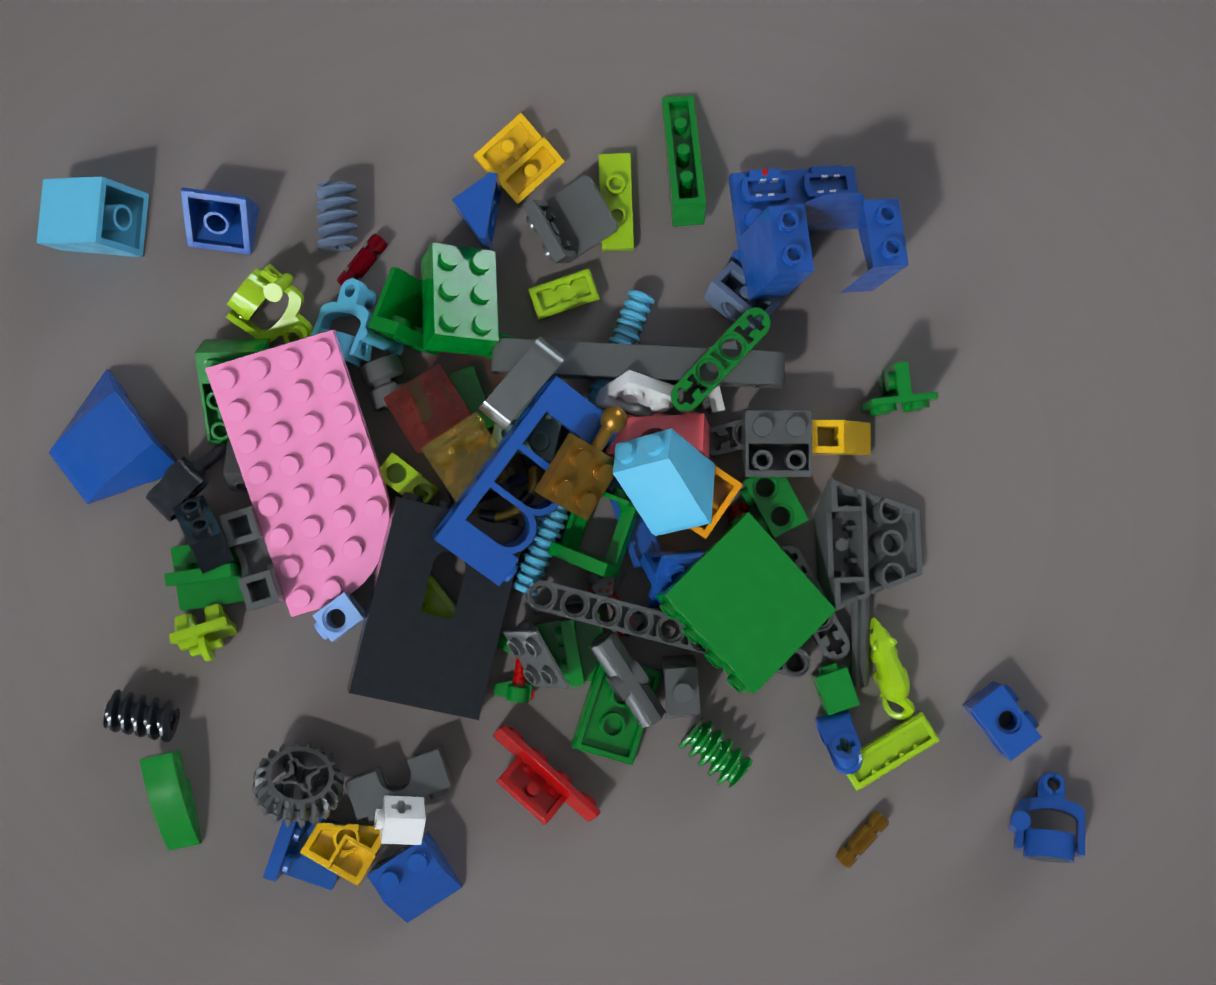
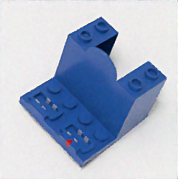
[728,165,909,300]

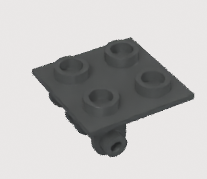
[503,619,570,689]

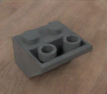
[742,410,812,477]

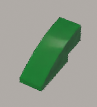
[139,749,202,851]

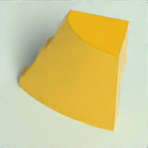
[300,823,383,887]

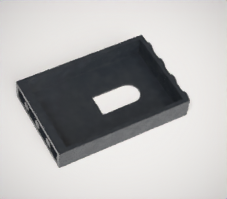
[347,492,524,720]

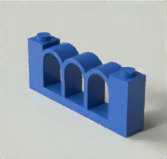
[431,375,617,586]

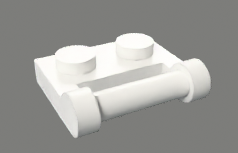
[596,370,683,417]

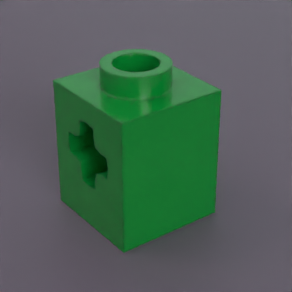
[811,662,860,715]

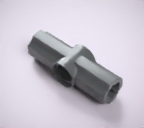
[589,630,666,728]

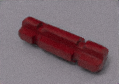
[337,233,388,286]

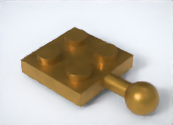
[534,406,627,520]

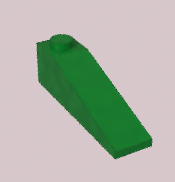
[662,95,706,227]

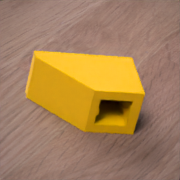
[812,420,871,455]

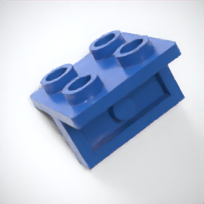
[640,549,705,609]

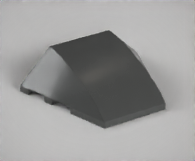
[815,479,922,611]

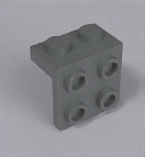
[523,175,619,263]

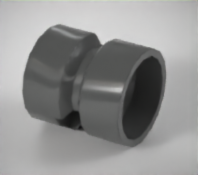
[359,354,413,412]

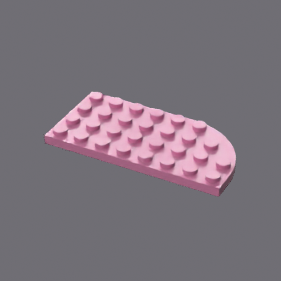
[205,329,391,617]

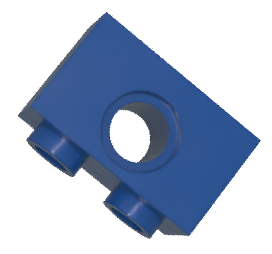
[962,681,1042,761]

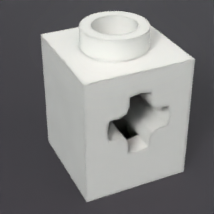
[374,795,426,845]

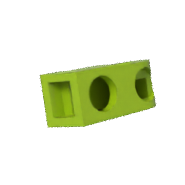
[380,452,440,504]

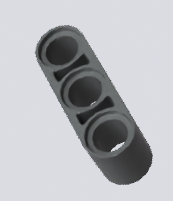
[478,336,566,430]

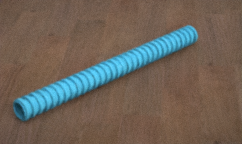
[512,290,655,596]

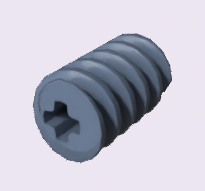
[316,181,358,252]

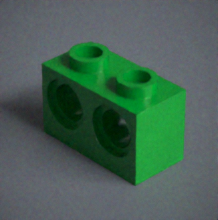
[739,477,809,539]

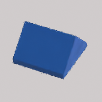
[452,172,502,250]
[181,187,259,255]

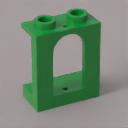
[548,487,639,577]

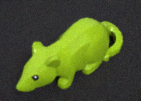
[869,617,915,720]

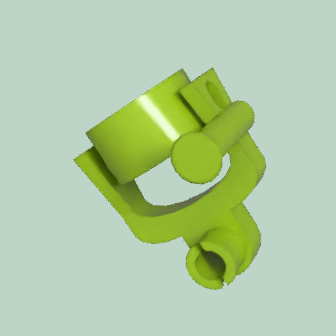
[225,264,313,344]

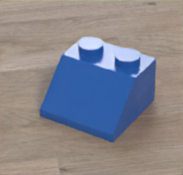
[367,831,463,923]

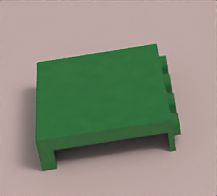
[656,512,836,694]

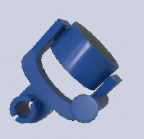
[1008,772,1085,863]

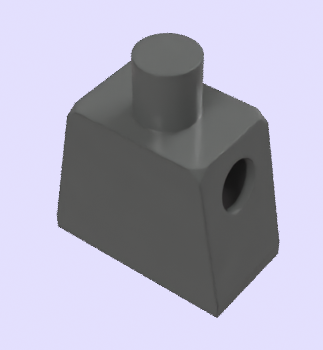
[662,654,700,718]

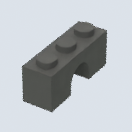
[219,506,286,611]
[344,744,455,821]

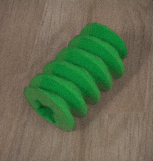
[679,717,753,788]

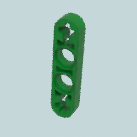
[671,307,771,413]

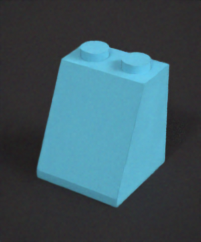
[37,177,149,257]
[613,428,715,536]

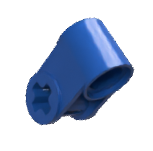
[815,709,863,774]

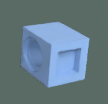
[312,592,366,642]

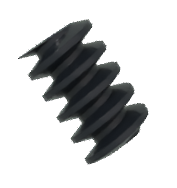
[103,689,180,743]

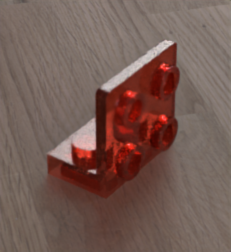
[384,363,477,454]

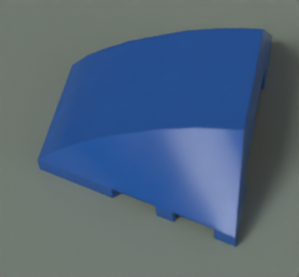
[49,369,177,504]

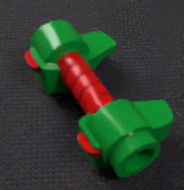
[493,629,535,703]

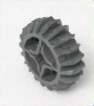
[252,741,344,829]

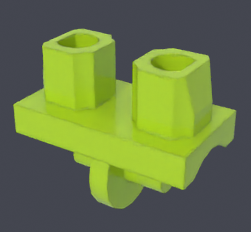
[169,604,238,662]

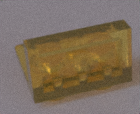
[421,412,515,501]

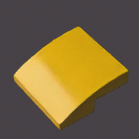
[472,113,565,205]

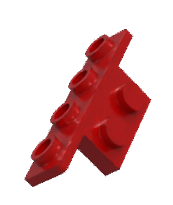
[493,724,601,825]

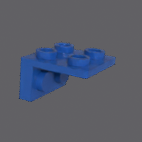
[263,817,346,890]

